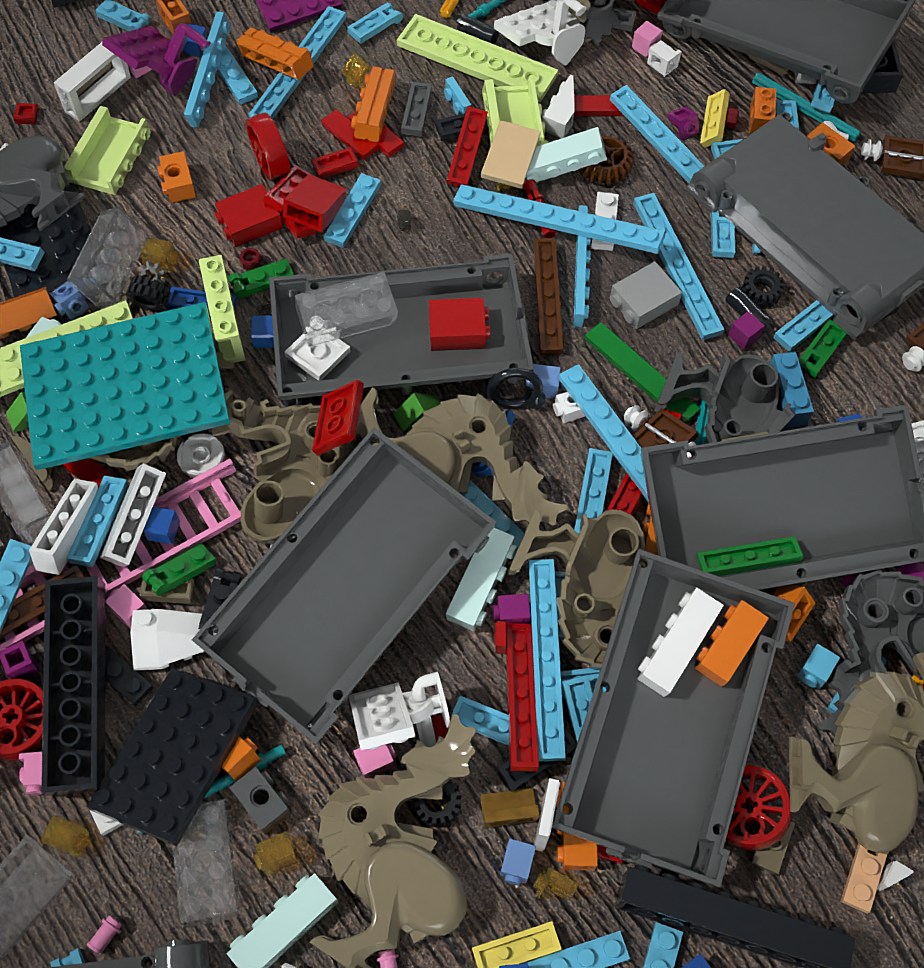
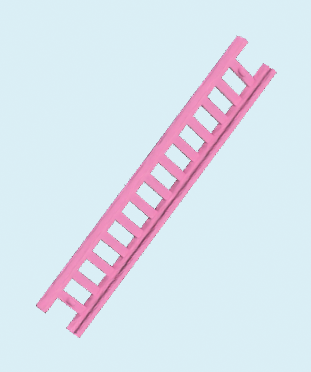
[0,458,241,651]

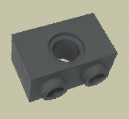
[229,767,291,835]

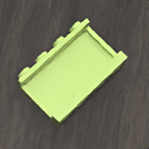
[482,78,548,146]
[64,106,151,195]
[199,255,245,363]

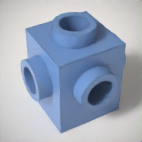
[50,281,90,321]

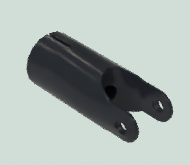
[455,14,499,45]
[725,287,771,333]

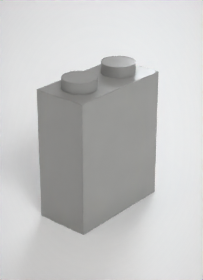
[610,261,682,329]

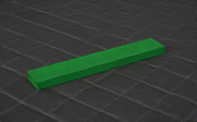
[584,322,700,424]

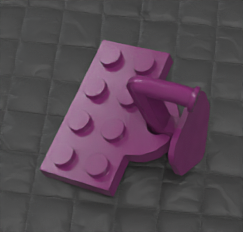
[255,0,343,32]
[102,23,211,96]

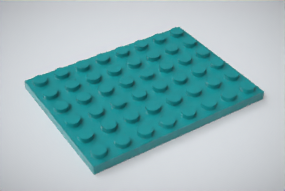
[20,302,231,470]

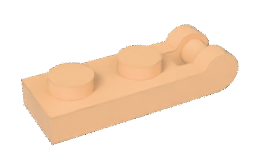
[840,843,889,914]

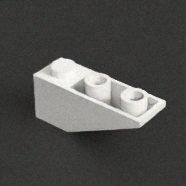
[541,74,574,139]

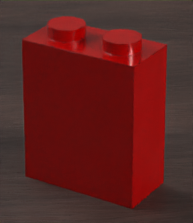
[283,174,347,232]
[214,184,283,247]
[429,298,490,350]

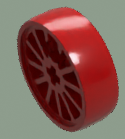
[245,112,290,180]
[0,679,43,760]
[714,765,792,851]

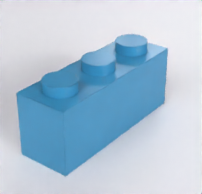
[770,352,814,428]

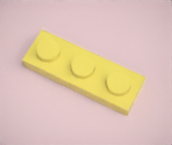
[700,89,730,148]
[472,921,562,968]

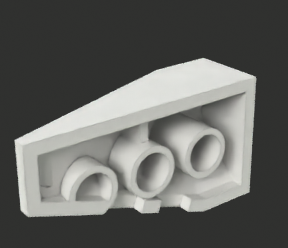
[131,609,217,671]

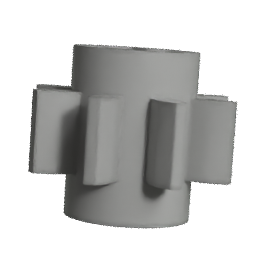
[138,259,167,283]

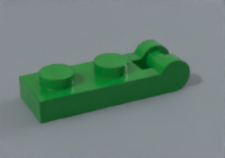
[228,258,294,298]
[799,319,847,378]
[142,543,216,596]

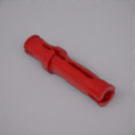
[523,179,557,238]

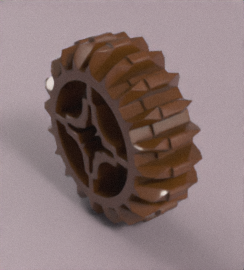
[579,133,634,186]

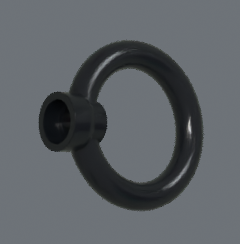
[487,368,546,410]

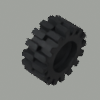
[741,266,785,309]
[125,275,171,313]
[413,779,462,828]

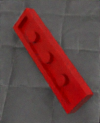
[446,106,488,187]

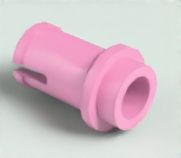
[87,915,122,955]
[376,949,399,968]

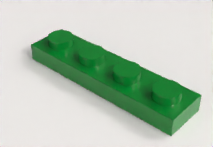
[696,536,803,576]

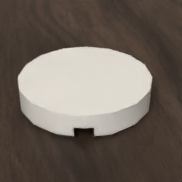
[177,433,225,478]

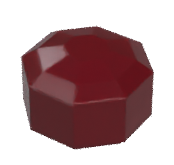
[725,108,739,129]
[239,248,262,270]

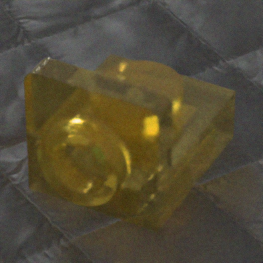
[341,52,371,88]
[533,867,579,899]

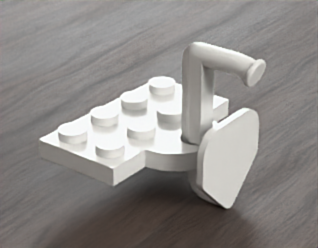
[494,0,586,65]
[349,672,451,750]

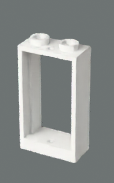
[53,41,131,122]

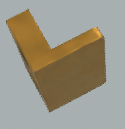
[480,788,539,828]

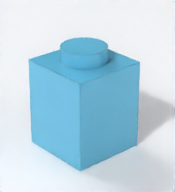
[797,643,840,689]

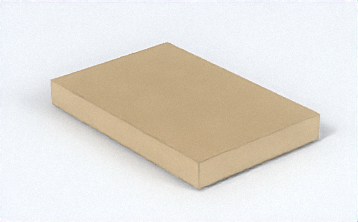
[481,120,541,189]

